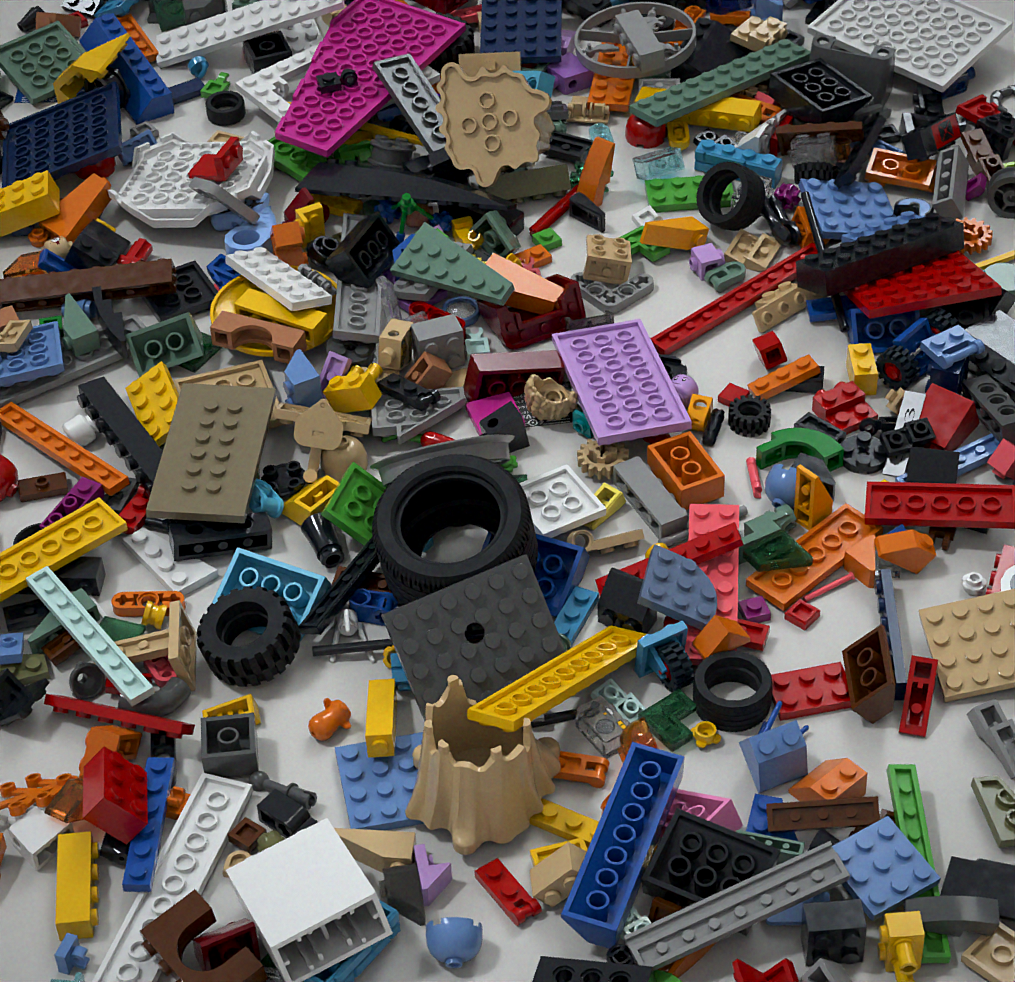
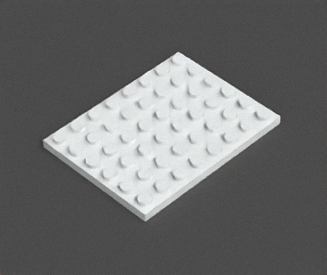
[807,0,1013,93]

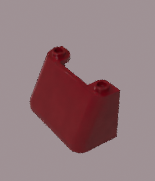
[476,274,586,349]

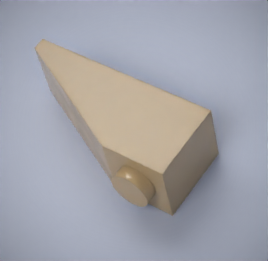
[334,828,416,876]

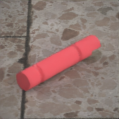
[746,457,762,498]

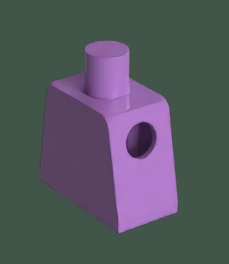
[547,52,594,95]

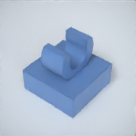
[54,933,90,975]

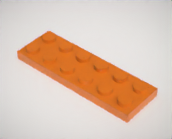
[587,42,636,112]
[746,503,884,611]

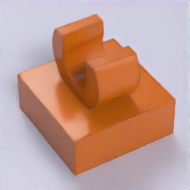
[166,786,191,820]

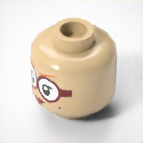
[41,236,73,259]

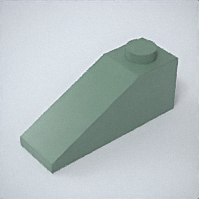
[62,293,101,357]
[27,588,101,654]

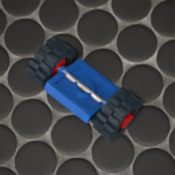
[875,309,961,391]

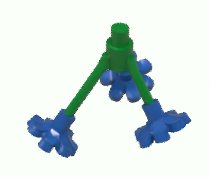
[374,193,453,243]

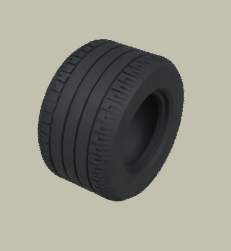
[372,454,538,624]

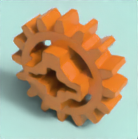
[955,217,993,255]

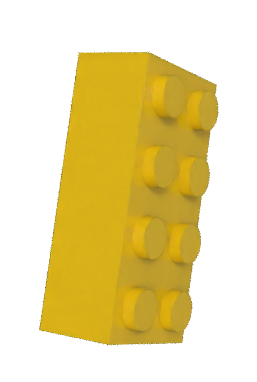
[0,170,60,237]

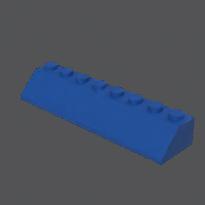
[79,13,174,125]
[561,742,685,949]

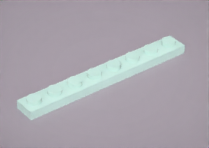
[26,566,155,707]

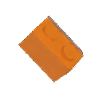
[788,758,868,801]

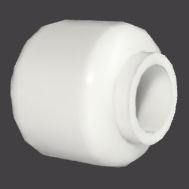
[62,414,98,447]

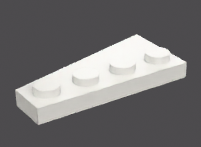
[122,527,219,595]

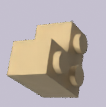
[530,842,587,907]

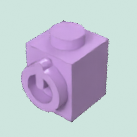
[689,243,725,281]

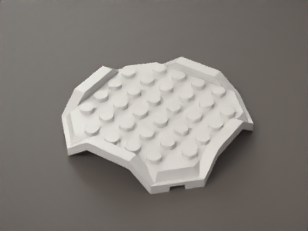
[108,130,275,228]

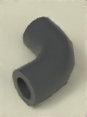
[118,677,191,717]

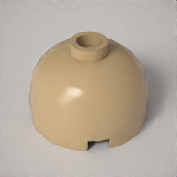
[320,435,368,481]

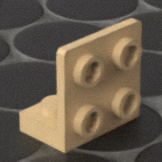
[583,234,632,285]

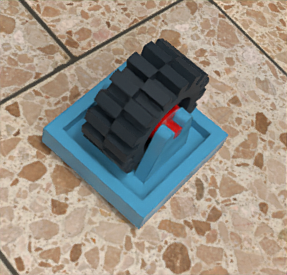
[634,620,694,692]

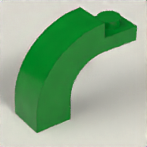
[756,428,844,472]

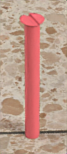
[803,571,855,602]

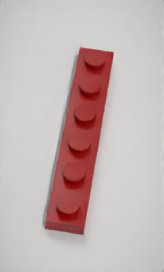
[595,522,744,596]
[44,694,195,739]

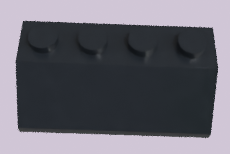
[325,211,401,289]

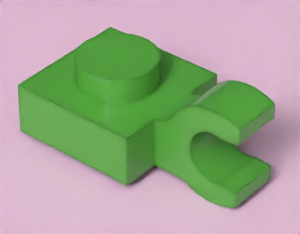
[200,72,231,99]

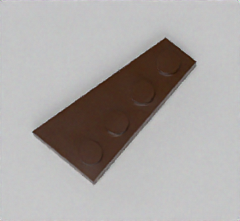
[776,121,864,156]

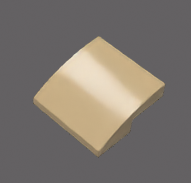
[724,229,781,271]

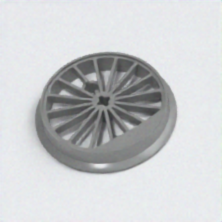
[370,435,515,488]

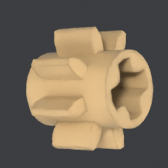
[885,387,905,415]

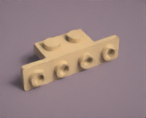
[752,281,823,333]

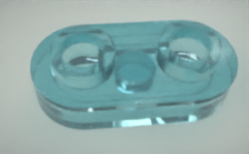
[589,123,614,143]

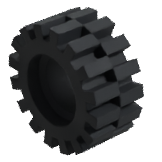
[794,161,833,185]
[728,395,771,437]

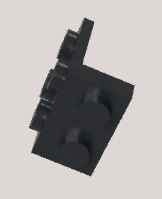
[0,668,50,726]

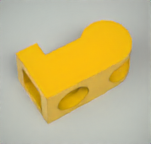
[452,216,482,250]

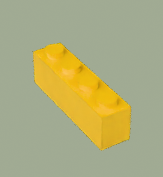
[234,288,329,347]
[55,831,100,941]

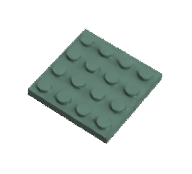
[0,21,86,105]

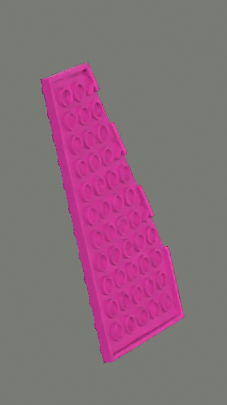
[275,0,466,158]

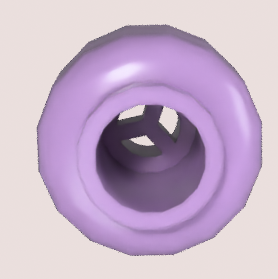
[671,374,699,409]

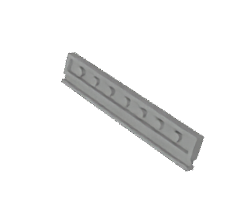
[624,841,850,971]

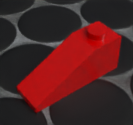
[899,655,938,737]

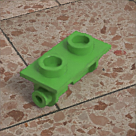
[334,140,373,164]

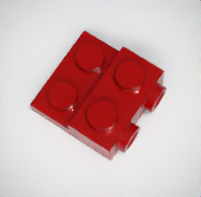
[812,381,878,435]

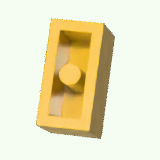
[846,343,878,396]

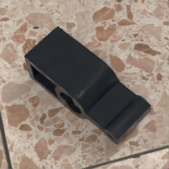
[257,789,318,838]

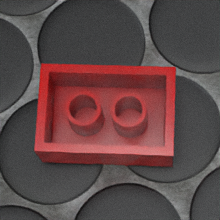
[83,746,148,845]

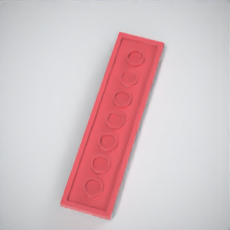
[685,504,739,665]

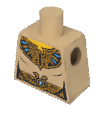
[378,319,414,370]

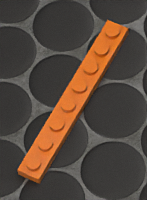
[0,402,130,496]

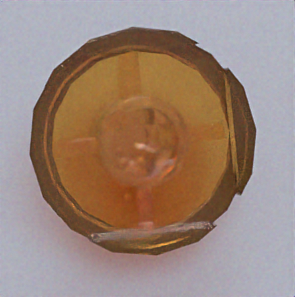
[617,717,659,763]

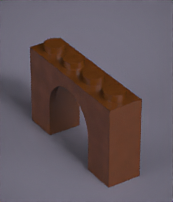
[140,889,268,982]

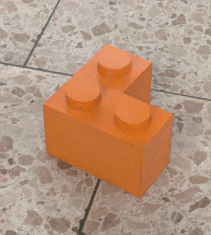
[270,221,309,266]
[79,725,142,780]

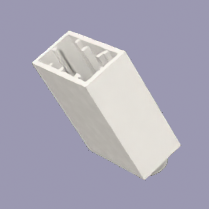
[226,818,393,982]

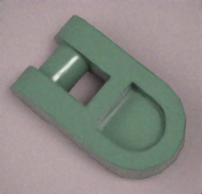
[704,261,746,293]

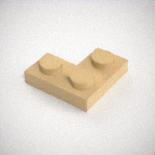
[0,320,33,353]

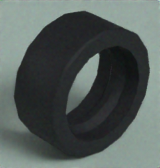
[205,91,246,126]

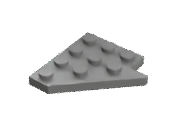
[371,387,465,444]

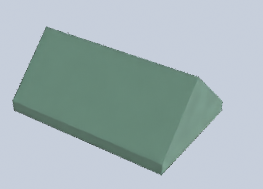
[125,312,204,377]

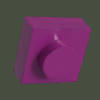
[965,172,987,201]
[738,596,771,623]

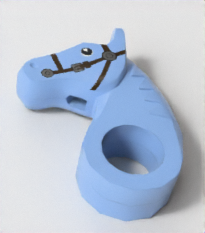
[210,193,277,255]

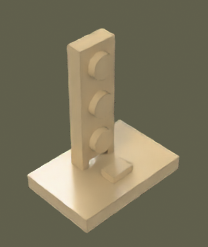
[459,51,521,77]
[93,600,197,691]

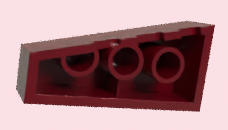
[463,350,565,402]

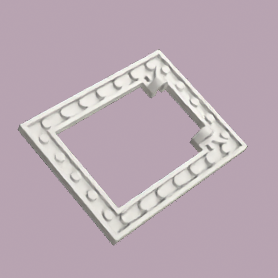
[235,44,441,123]

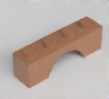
[210,310,307,364]

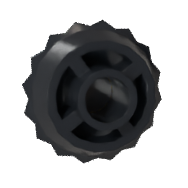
[305,236,340,269]

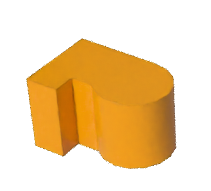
[687,394,713,432]

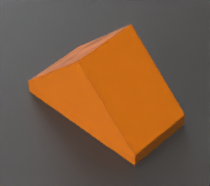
[843,535,875,588]
[692,615,751,660]

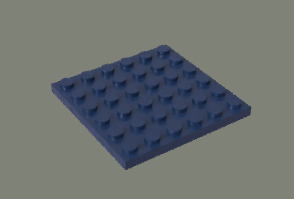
[2,81,122,188]

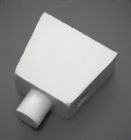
[8,806,74,871]

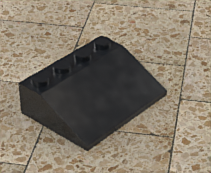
[671,17,753,83]
[768,58,872,124]
[964,310,1015,402]
[641,808,781,936]

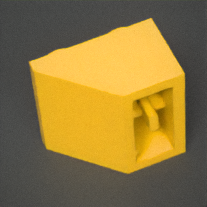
[282,475,339,525]

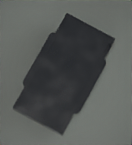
[940,856,1015,922]

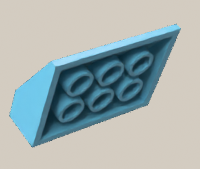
[212,547,332,642]

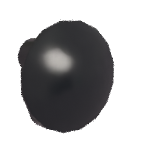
[261,460,306,498]

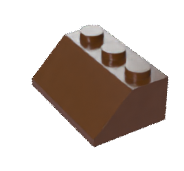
[842,624,896,724]

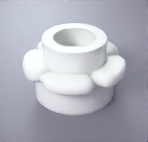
[962,572,987,595]

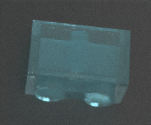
[633,147,685,180]

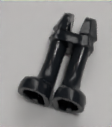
[758,195,802,246]

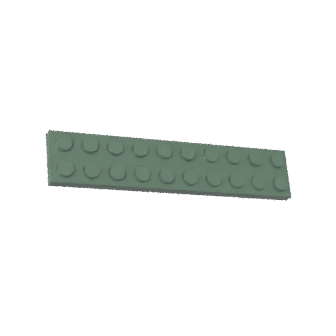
[629,39,811,127]

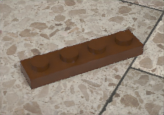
[766,796,880,833]

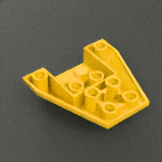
[53,33,131,104]

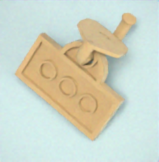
[274,399,372,483]

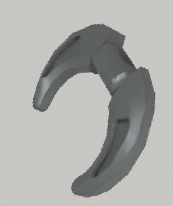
[990,85,1015,112]

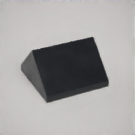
[906,447,960,484]

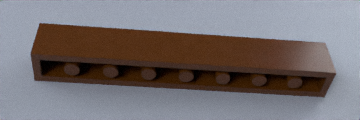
[0,258,177,312]

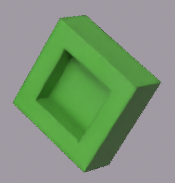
[532,227,562,251]

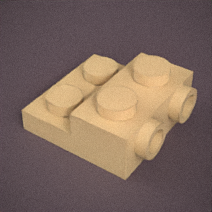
[730,16,788,52]

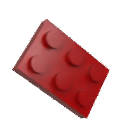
[771,662,851,721]

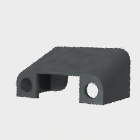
[809,33,896,109]

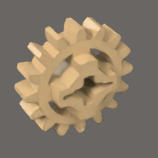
[577,439,629,480]

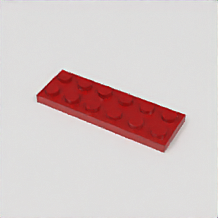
[864,481,1015,529]

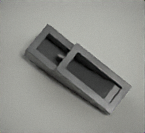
[904,896,1000,937]

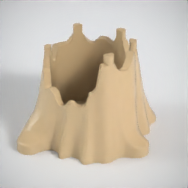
[435,62,555,188]
[405,675,561,855]

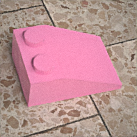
[660,789,743,838]

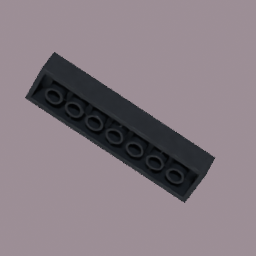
[796,213,964,297]

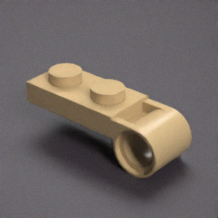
[566,529,645,554]

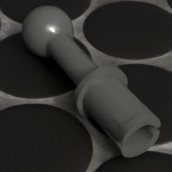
[248,771,317,809]

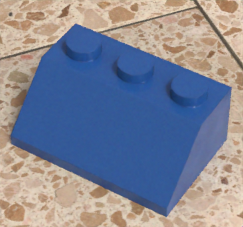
[846,308,920,353]

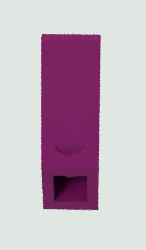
[39,477,105,529]

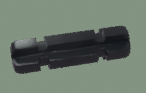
[702,408,725,446]

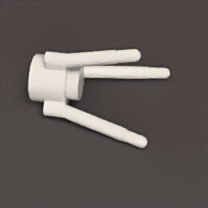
[330,609,375,663]

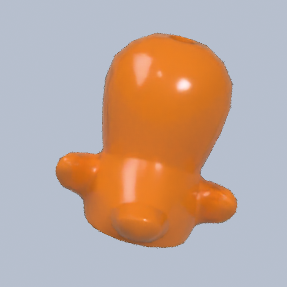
[308,698,351,741]

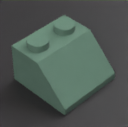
[470,210,521,258]

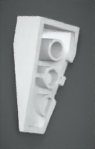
[734,108,789,155]

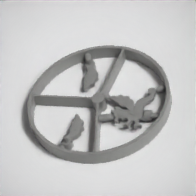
[574,2,697,79]

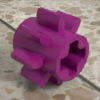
[773,183,801,210]

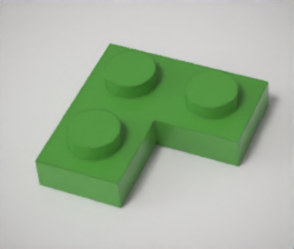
[619,225,670,262]

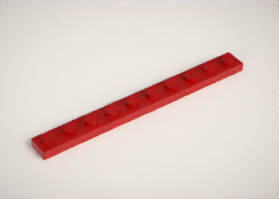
[650,243,818,355]

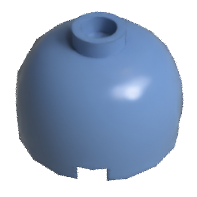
[765,464,797,510]
[426,917,483,968]

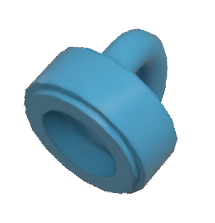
[188,56,209,79]

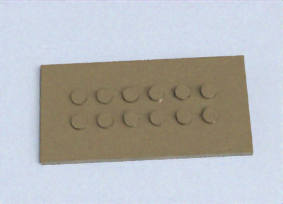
[146,383,276,523]

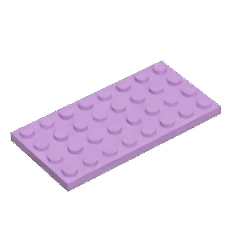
[552,319,692,446]

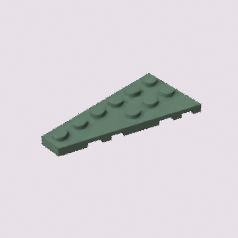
[390,222,515,306]

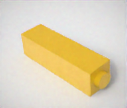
[365,678,397,758]

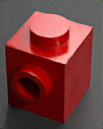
[752,331,788,370]

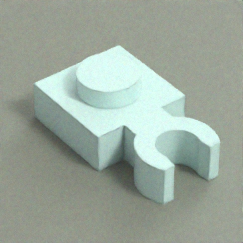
[465,327,490,361]

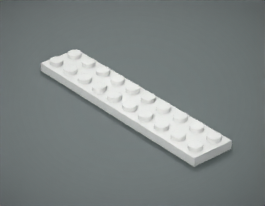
[156,0,345,69]
[92,773,253,982]

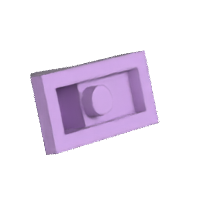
[320,351,352,399]
[414,844,452,907]

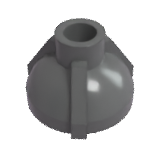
[69,661,106,699]

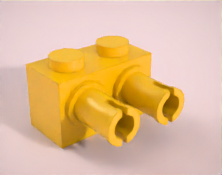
[323,363,383,413]
[877,911,925,982]

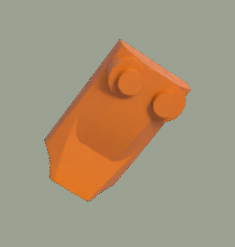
[865,147,937,193]

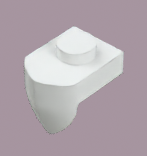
[632,205,663,227]

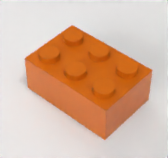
[647,431,725,510]

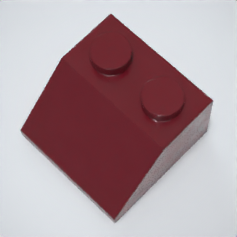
[192,918,261,971]

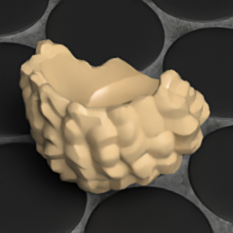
[524,374,578,421]

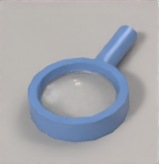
[442,296,480,327]

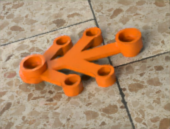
[0,773,79,817]

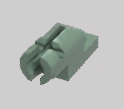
[738,504,796,565]

